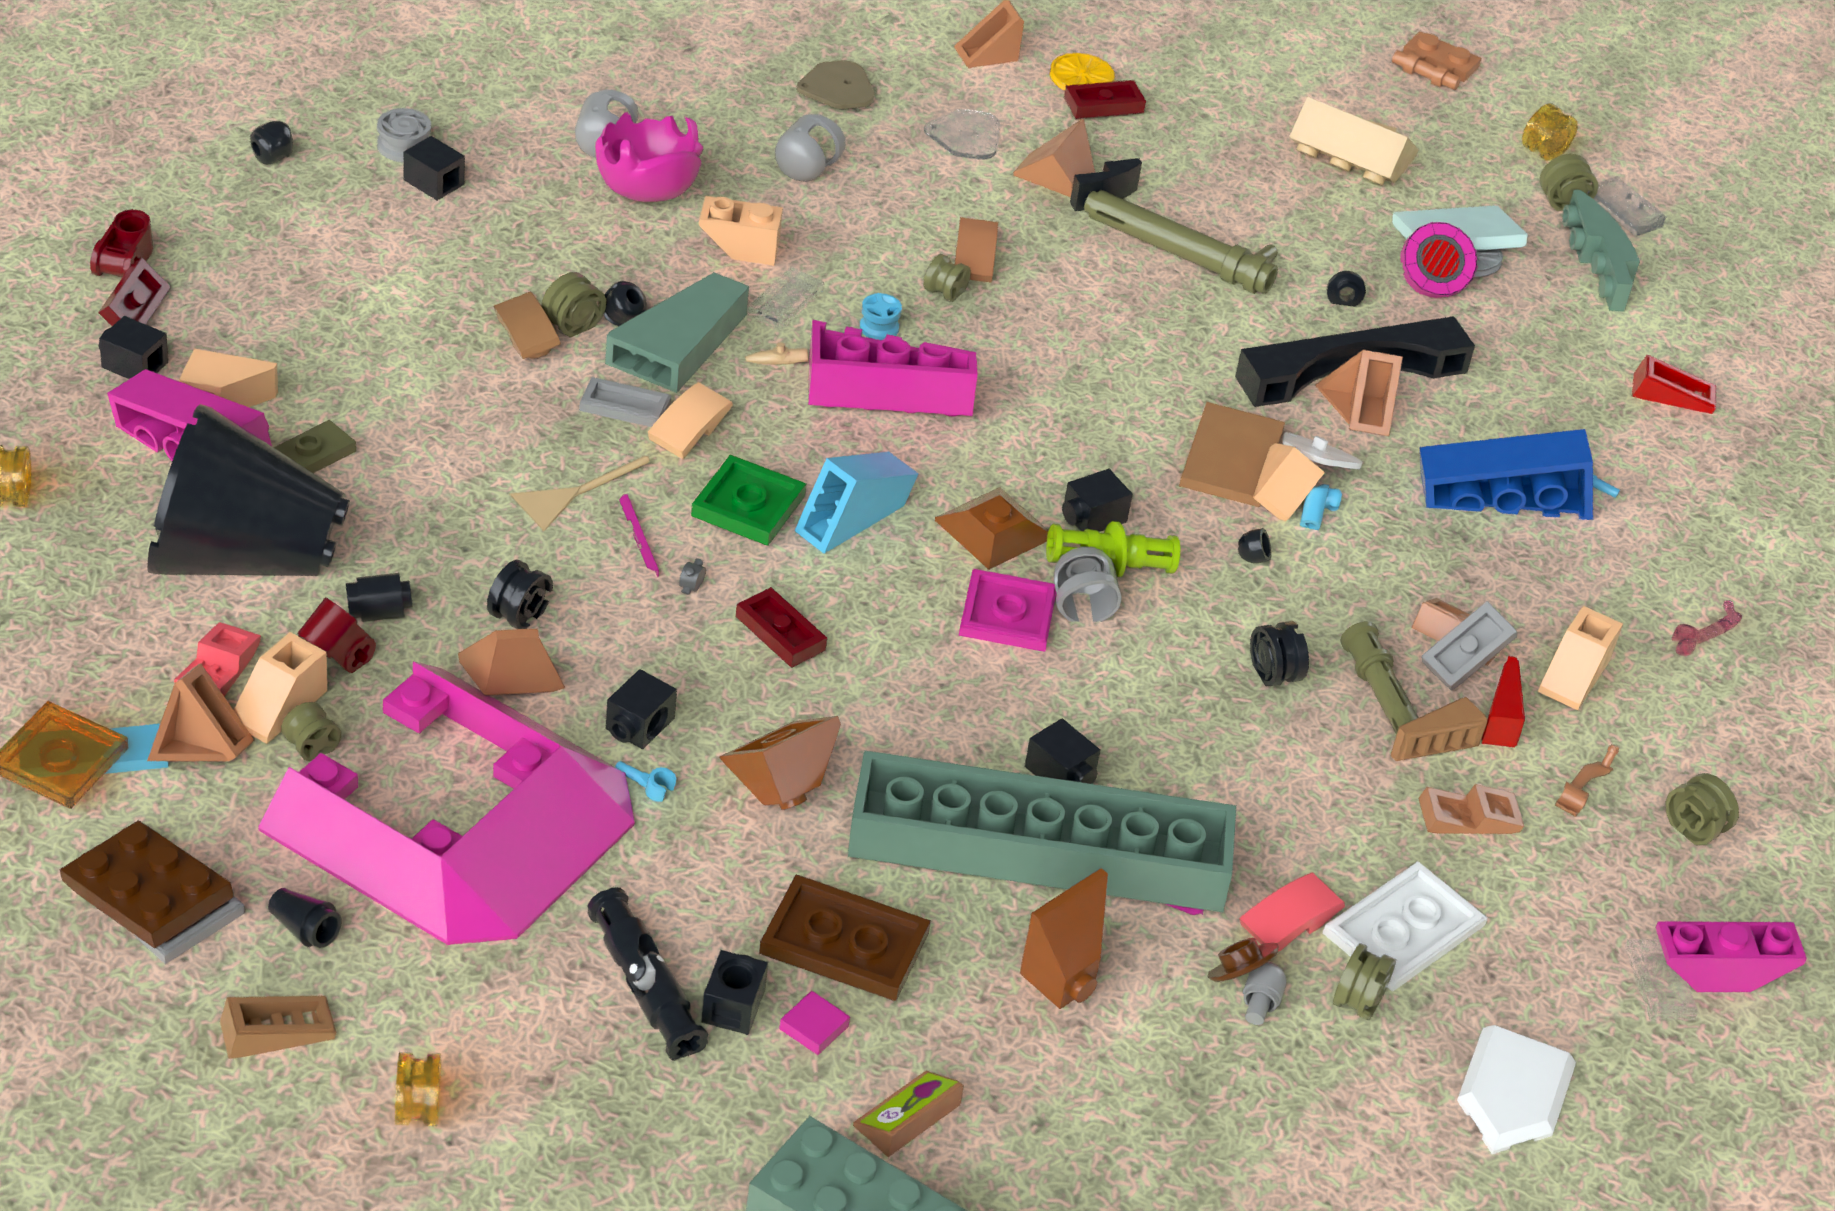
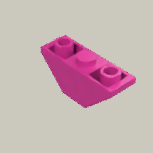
[1655,921,1807,992]

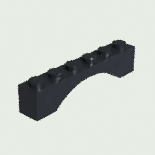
[1235,316,1475,407]

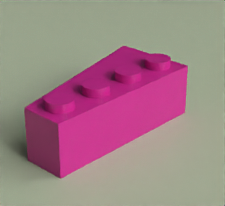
[808,319,978,416]
[107,369,272,461]

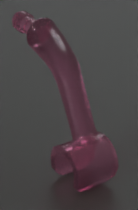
[1671,600,1742,656]

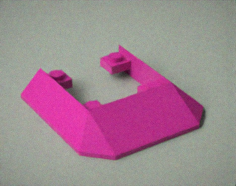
[258,661,635,945]

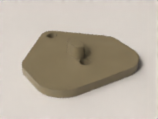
[796,60,875,109]

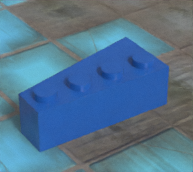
[1419,429,1593,520]

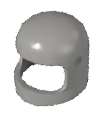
[575,90,638,158]
[775,114,846,182]
[1054,547,1122,622]

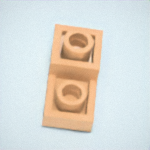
[648,382,733,459]

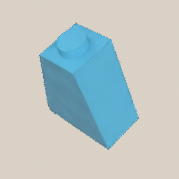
[794,452,919,554]

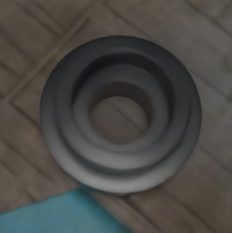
[1327,271,1366,307]

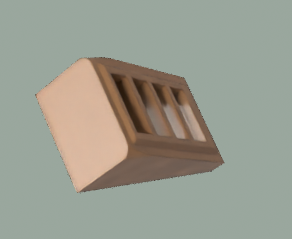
[1390,697,1487,761]
[220,996,336,1059]

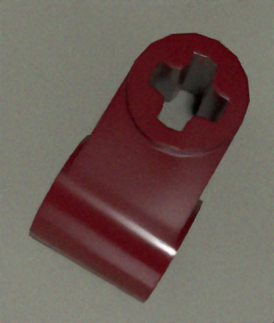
[90,209,153,277]
[297,597,376,673]

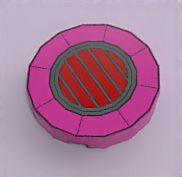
[1400,222,1477,298]

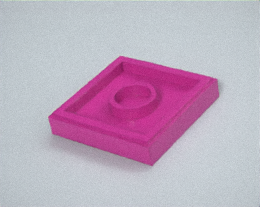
[959,569,1056,652]

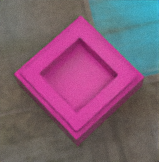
[779,991,850,1055]

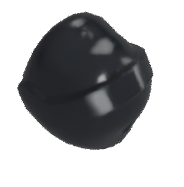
[250,121,293,165]
[603,281,647,326]

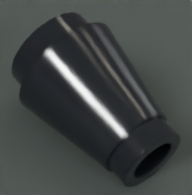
[268,888,342,948]

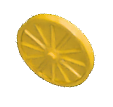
[1050,53,1115,90]

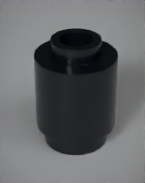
[346,573,413,622]

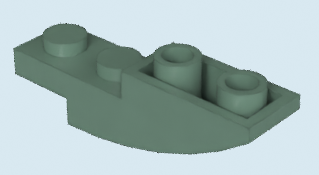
[1562,190,1640,312]

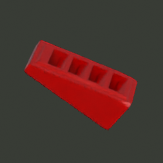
[1632,355,1717,414]
[1482,656,1525,748]

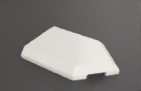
[1457,1025,1576,1154]

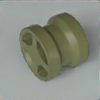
[923,254,971,302]
[281,702,341,762]

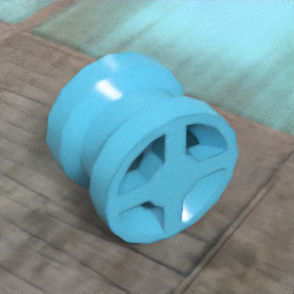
[860,293,902,340]

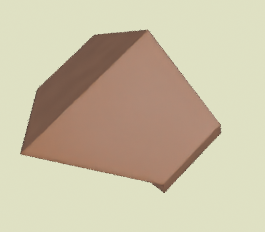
[954,0,1024,68]
[1013,118,1095,197]
[1315,350,1403,436]
[458,628,565,695]
[147,663,254,761]

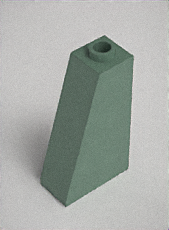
[605,272,749,393]

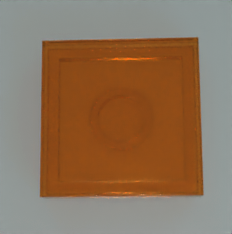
[0,701,128,809]

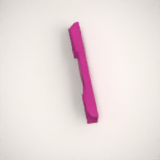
[619,494,659,578]

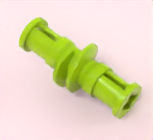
[1046,521,1181,577]

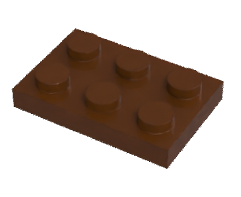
[59,820,234,949]
[759,874,931,1001]

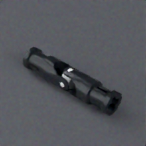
[587,887,708,1061]

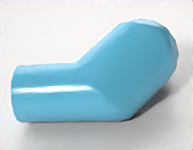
[1300,484,1342,530]

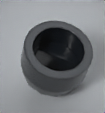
[1238,528,1272,564]

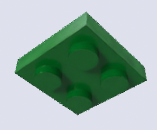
[691,454,807,546]

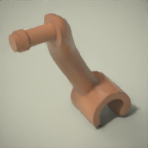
[1555,744,1619,817]

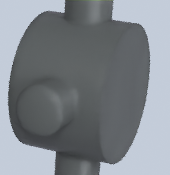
[679,558,706,595]

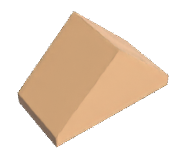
[1253,443,1325,521]

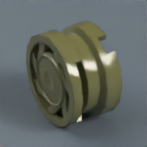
[1539,154,1599,211]
[542,272,606,337]
[1665,773,1739,845]
[1333,943,1397,1020]

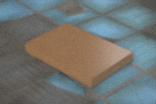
[1179,402,1285,508]

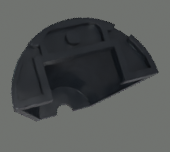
[147,404,350,576]

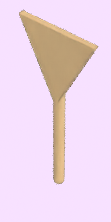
[509,456,650,531]

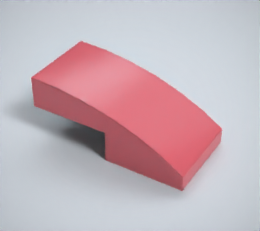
[174,622,261,696]
[1239,872,1345,952]

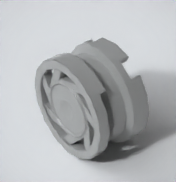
[377,108,431,162]

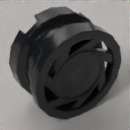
[487,559,553,629]
[1250,621,1309,686]

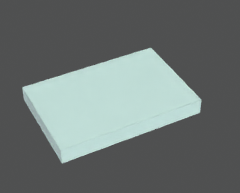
[1392,205,1528,251]

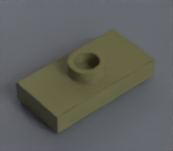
[273,419,356,473]

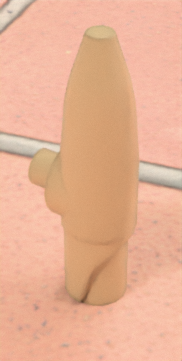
[745,342,808,365]

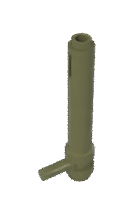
[1084,190,1278,294]

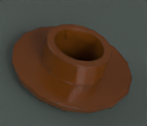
[1207,938,1279,982]

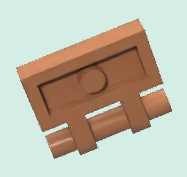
[1392,31,1482,90]

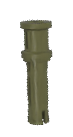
[1340,621,1419,735]

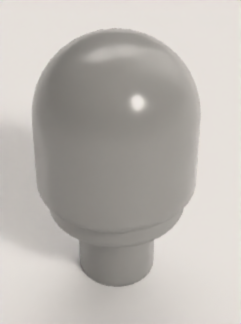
[1243,962,1286,1025]

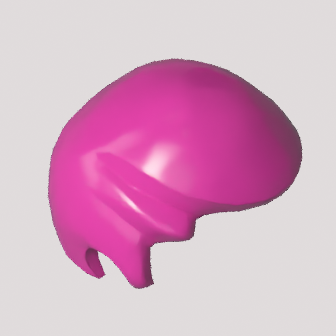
[595,112,703,202]

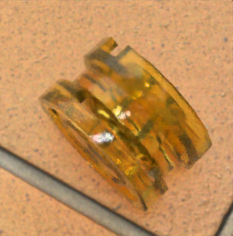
[1522,103,1578,162]
[0,445,32,507]
[395,1052,442,1126]

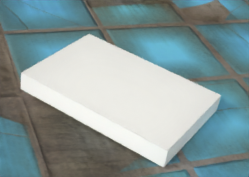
[1323,862,1488,992]

